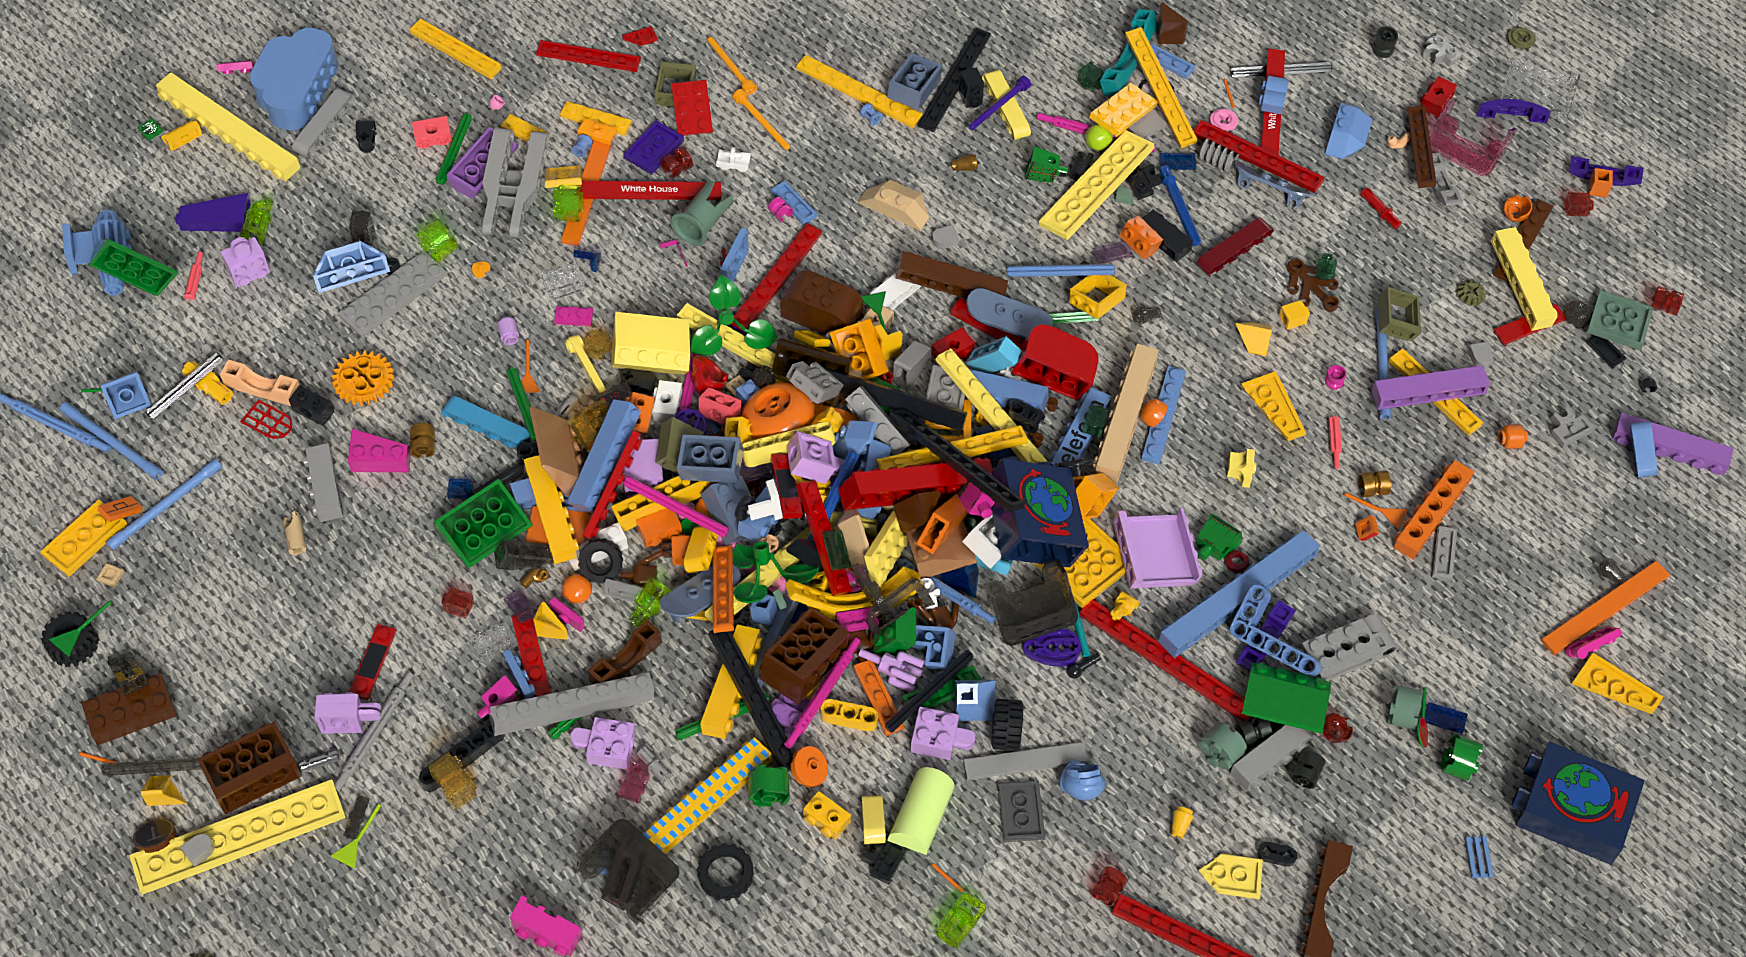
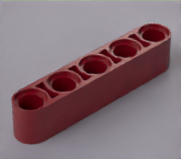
[1197,217,1274,277]

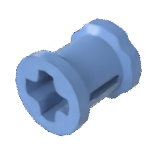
[860,103,883,126]
[571,134,593,158]

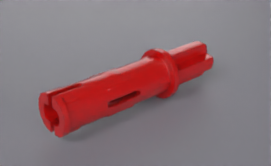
[1360,187,1402,229]

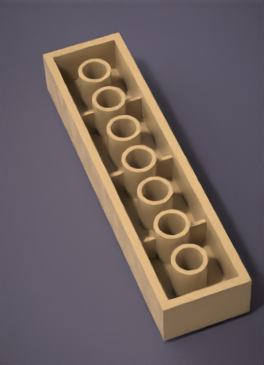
[1092,344,1159,485]

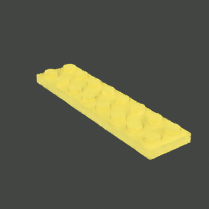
[1038,130,1154,240]

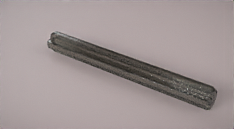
[101,757,202,776]

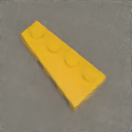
[1241,371,1306,441]
[1572,653,1663,714]

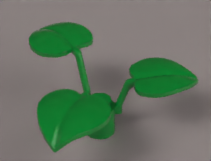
[690,275,777,356]
[733,541,819,603]

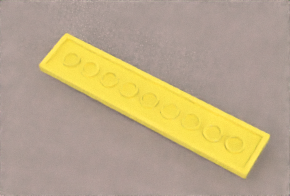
[129,779,346,895]

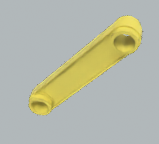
[565,335,612,410]

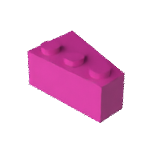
[348,429,411,472]
[510,895,583,957]

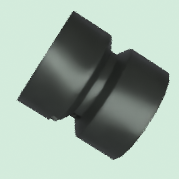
[1372,26,1398,58]
[1235,717,1272,747]
[1290,750,1326,789]

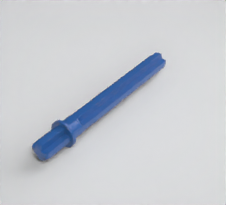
[1159,165,1201,246]
[807,451,859,541]

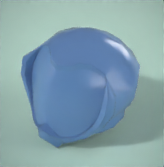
[1059,760,1106,801]

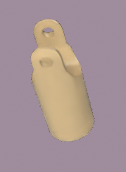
[283,510,306,555]

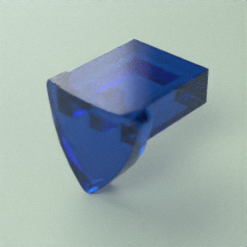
[573,249,601,273]
[447,478,474,499]

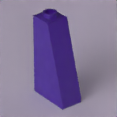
[175,193,251,232]

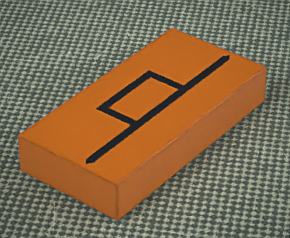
[98,496,143,522]

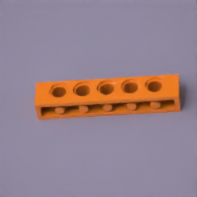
[1393,460,1475,560]

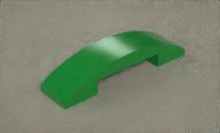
[902,665,982,714]

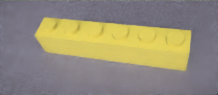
[1491,227,1557,331]

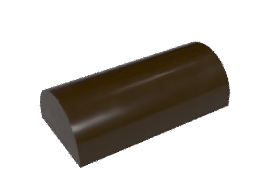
[772,338,853,377]

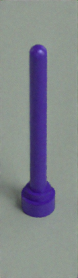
[969,76,1031,130]

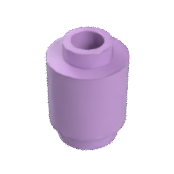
[497,317,519,345]

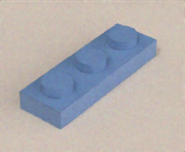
[503,649,536,699]

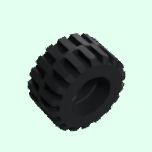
[41,611,99,667]
[991,698,1024,751]

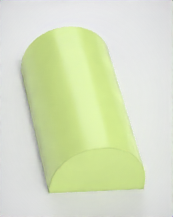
[887,767,955,855]

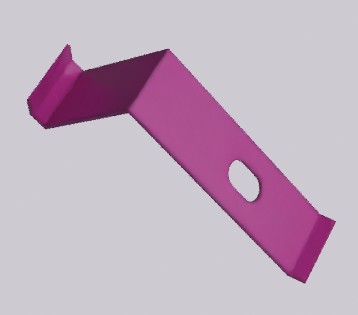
[660,239,688,267]

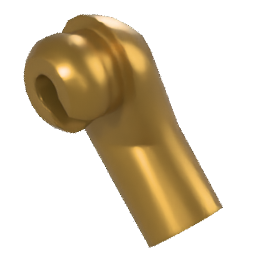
[519,569,549,589]

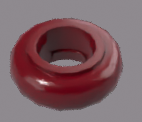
[1225,550,1249,573]

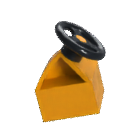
[1057,459,1119,520]

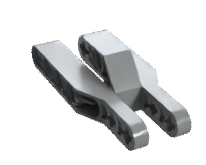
[482,128,549,238]

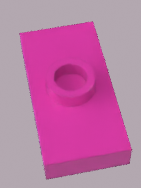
[549,597,585,632]
[836,607,879,632]

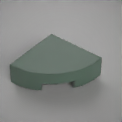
[1115,185,1133,205]
[770,589,787,610]

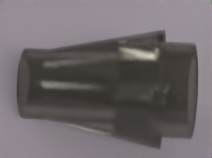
[1132,307,1161,325]
[1597,558,1627,585]

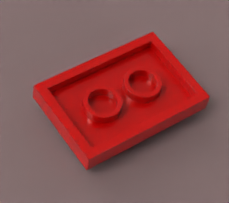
[671,80,713,136]

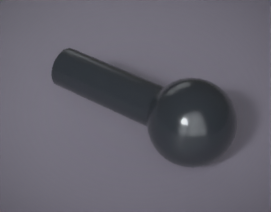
[1066,653,1101,679]

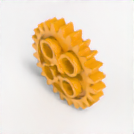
[332,350,395,406]

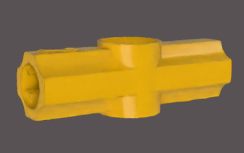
[182,361,233,405]

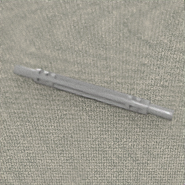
[334,672,414,793]

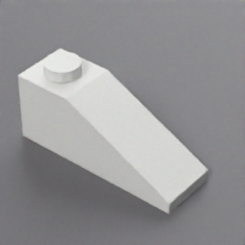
[569,523,628,571]

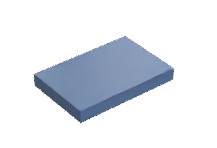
[720,227,749,282]

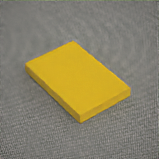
[545,165,582,188]

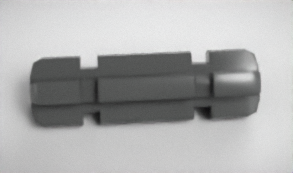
[298,750,339,773]

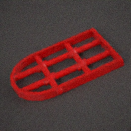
[240,400,292,439]

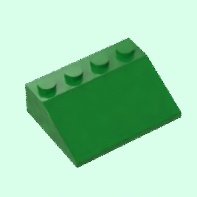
[88,239,178,296]
[433,479,533,569]
[1242,662,1331,734]

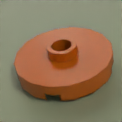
[791,746,828,788]

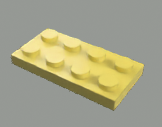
[864,511,908,589]

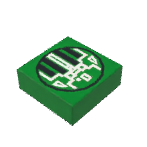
[137,118,163,141]

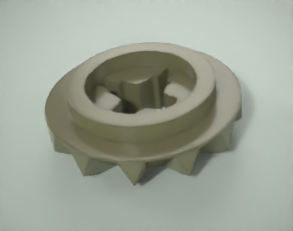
[1507,27,1536,51]
[1457,279,1486,306]

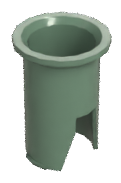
[670,181,733,246]

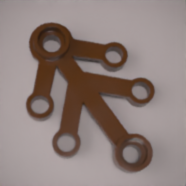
[1287,258,1339,312]

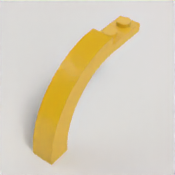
[785,566,924,620]

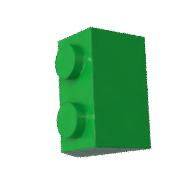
[873,607,916,657]

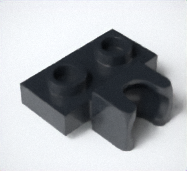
[1125,164,1162,200]
[861,841,908,885]

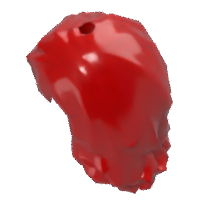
[691,355,729,396]

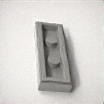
[1432,525,1457,581]

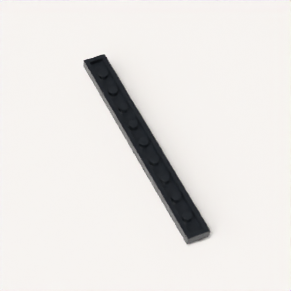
[889,408,1026,512]

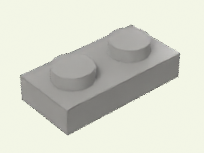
[604,579,644,604]

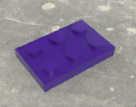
[623,121,684,175]

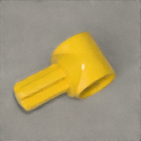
[1110,591,1140,620]

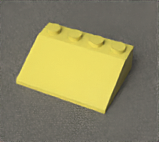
[611,312,690,375]

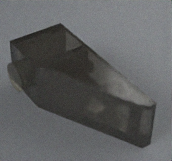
[494,540,554,570]

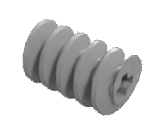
[1199,138,1239,173]

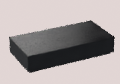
[1587,336,1627,369]

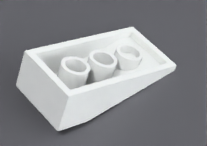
[962,515,1001,569]

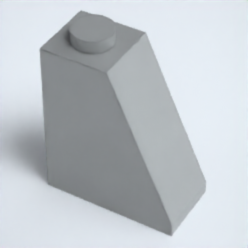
[893,341,931,390]

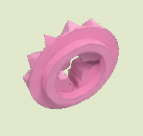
[1210,109,1238,132]

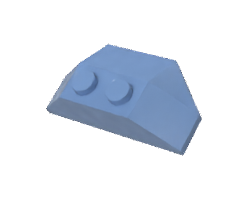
[1325,102,1373,159]
[313,241,390,293]
[833,421,878,461]

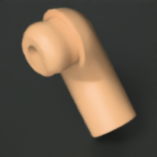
[1387,133,1411,148]

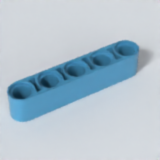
[441,396,530,448]

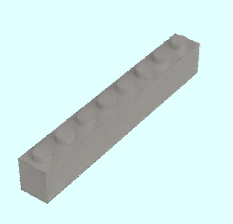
[490,672,655,736]

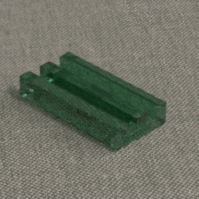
[822,530,852,571]

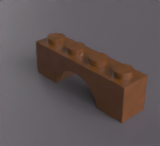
[588,620,662,684]

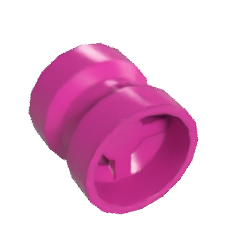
[768,197,793,222]
[1325,365,1346,390]

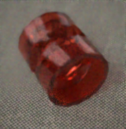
[660,147,694,179]
[1651,286,1684,316]
[1090,866,1128,907]

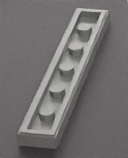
[963,742,1088,780]

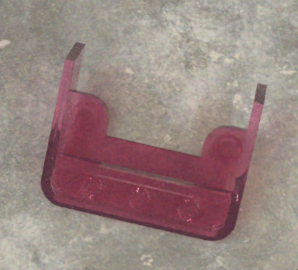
[1430,97,1517,176]

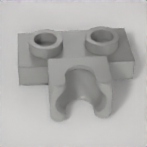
[1422,34,1462,67]
[1550,407,1595,448]

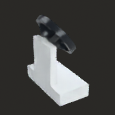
[735,479,783,521]

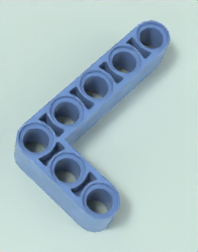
[1230,585,1322,676]

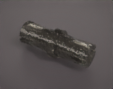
[344,796,370,839]

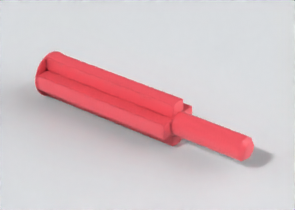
[184,251,203,300]
[1328,416,1342,469]

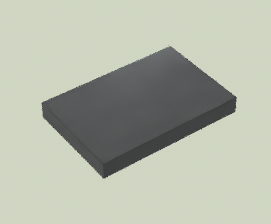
[998,780,1045,842]

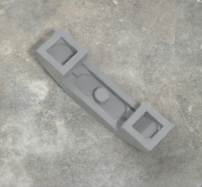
[1432,152,1463,206]

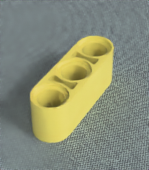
[862,795,885,844]

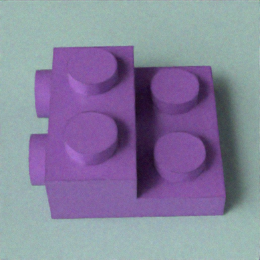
[770,694,819,739]

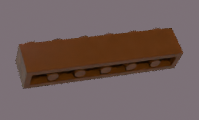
[895,251,1008,298]

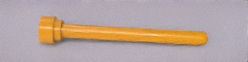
[707,37,757,95]
[732,89,790,150]

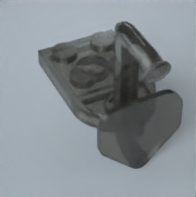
[847,563,935,635]

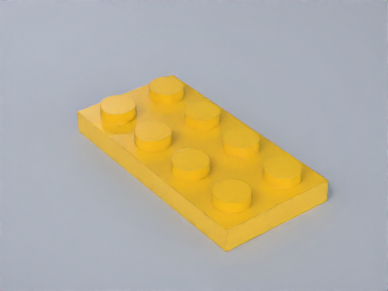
[1089,83,1158,137]
[40,499,127,577]

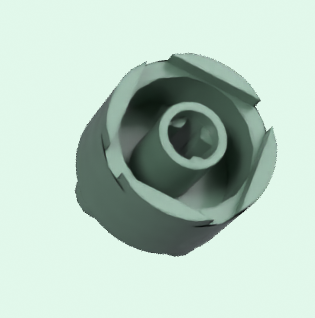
[1388,685,1424,730]
[1197,722,1247,770]

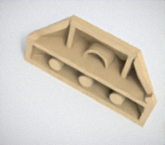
[858,180,929,231]
[832,509,870,582]

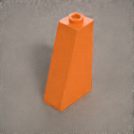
[917,494,968,554]

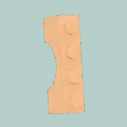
[220,359,299,406]

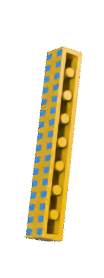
[632,737,772,867]

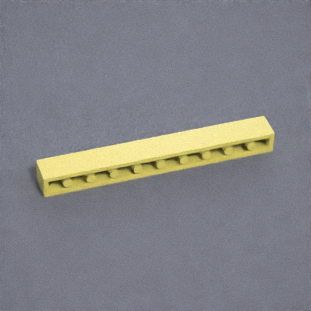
[156,73,300,182]

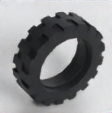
[697,843,754,901]

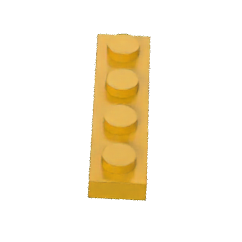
[560,101,632,136]

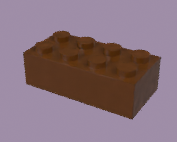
[81,673,177,746]

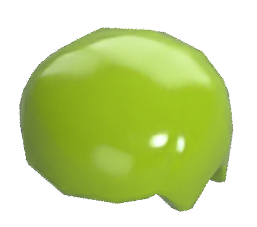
[1084,124,1113,151]

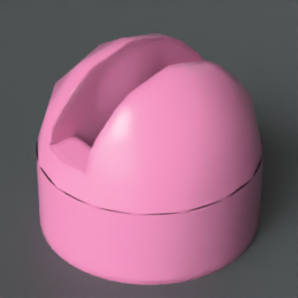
[489,95,505,110]

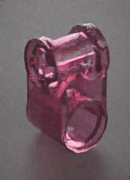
[619,761,650,804]

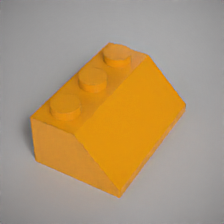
[830,318,889,380]

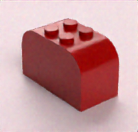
[1010,324,1099,400]

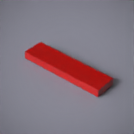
[1493,304,1566,346]

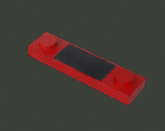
[770,454,803,519]
[349,624,397,701]

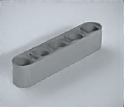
[292,88,355,158]

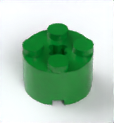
[1440,734,1483,780]
[748,765,790,807]

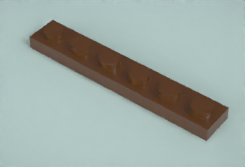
[1407,106,1436,188]
[1493,199,1554,283]

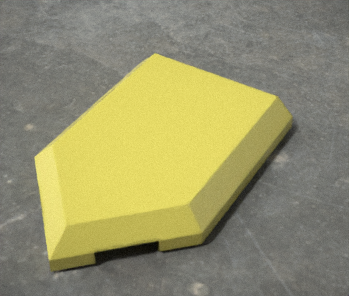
[1199,854,1263,899]

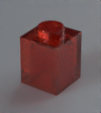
[1564,192,1594,217]
[441,587,474,619]

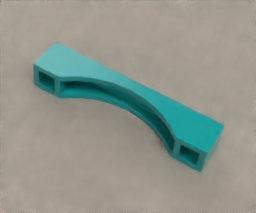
[1100,9,1158,97]

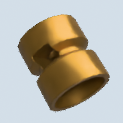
[410,423,435,458]
[1358,470,1391,498]

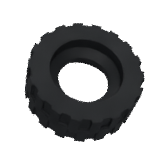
[578,538,623,584]

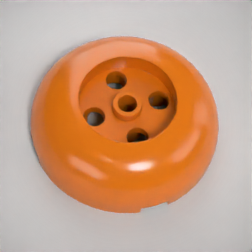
[741,382,815,440]

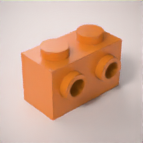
[1119,215,1163,260]
[625,392,654,437]
[636,508,682,548]

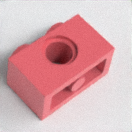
[412,116,452,149]
[699,388,741,425]

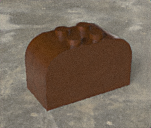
[781,270,863,335]

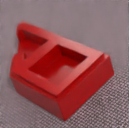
[622,26,658,46]

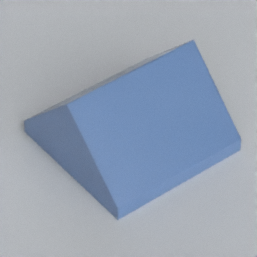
[100,371,151,419]

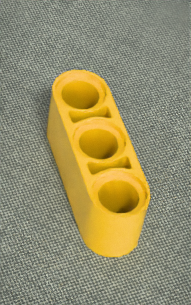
[684,526,718,573]
[820,699,878,731]

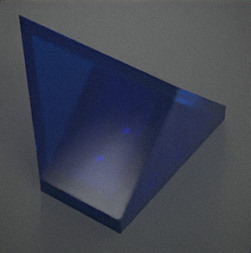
[940,563,979,598]

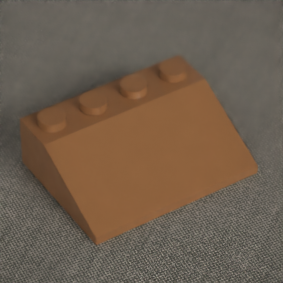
[530,407,585,497]
[906,504,977,579]

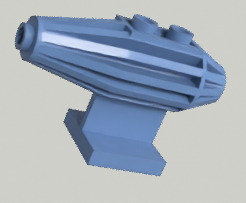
[62,210,132,296]

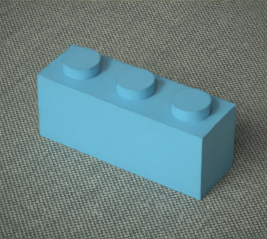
[966,336,1022,374]

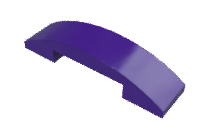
[1477,99,1551,123]
[1569,156,1644,186]
[1236,600,1296,671]

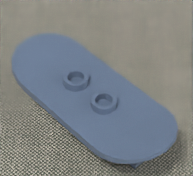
[1234,161,1315,209]
[967,288,1053,338]
[659,564,741,623]

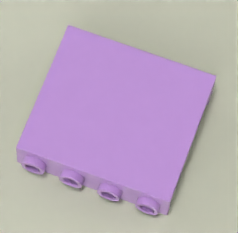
[1113,508,1202,589]

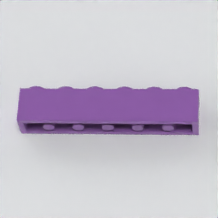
[1372,366,1490,410]
[1612,413,1734,475]

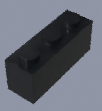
[1142,209,1193,263]

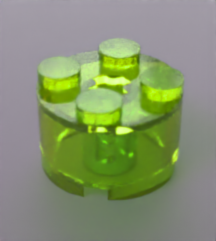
[553,184,583,222]
[415,219,458,263]

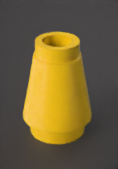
[1171,806,1194,839]

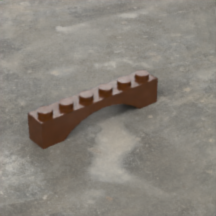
[1299,840,1353,957]

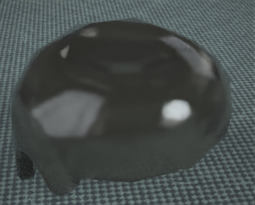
[1563,300,1592,329]

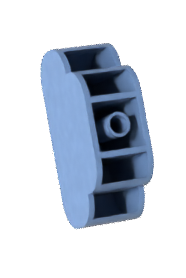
[250,28,338,130]

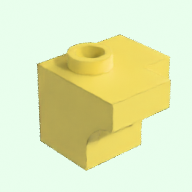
[1227,449,1256,488]

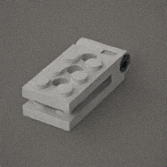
[1300,613,1398,681]

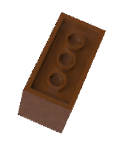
[759,607,850,705]
[197,721,302,815]

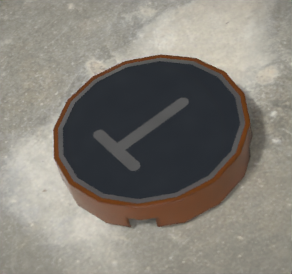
[133,819,176,853]

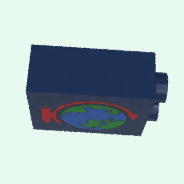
[991,456,1089,568]
[1511,741,1645,865]

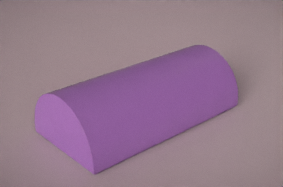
[447,127,518,198]

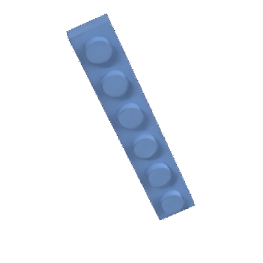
[1141,366,1186,465]

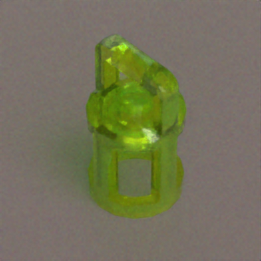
[240,198,273,244]
[630,576,673,627]
[934,893,987,949]

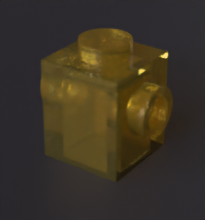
[584,329,612,361]

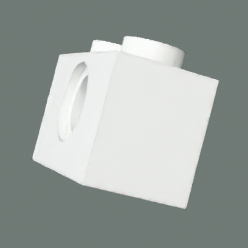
[651,380,683,422]

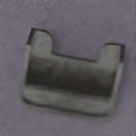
[983,559,1078,646]
[576,819,680,925]

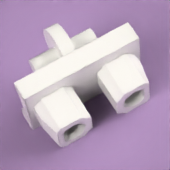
[716,147,751,172]
[915,578,940,610]

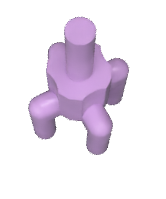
[858,648,925,693]

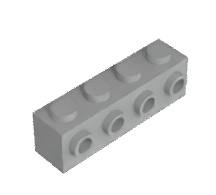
[845,386,912,456]
[303,443,343,522]
[1230,725,1309,791]

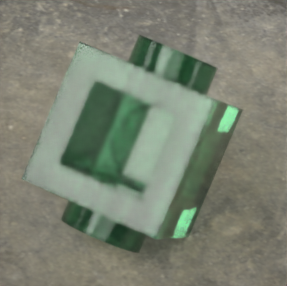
[1077,62,1104,92]
[1314,253,1337,280]
[1083,404,1109,438]

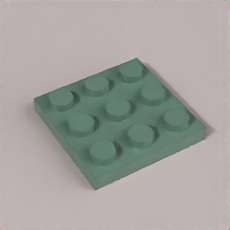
[1587,290,1654,351]

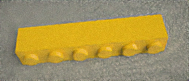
[523,455,579,564]
[611,476,719,532]
[700,625,763,739]

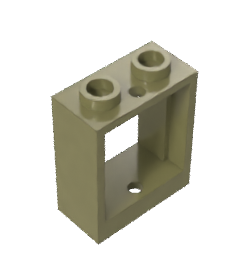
[655,62,696,106]
[1378,287,1421,341]

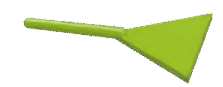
[331,804,381,869]

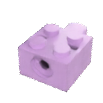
[220,237,270,288]
[787,431,845,484]
[315,692,381,734]
[911,707,975,760]
[571,717,636,770]

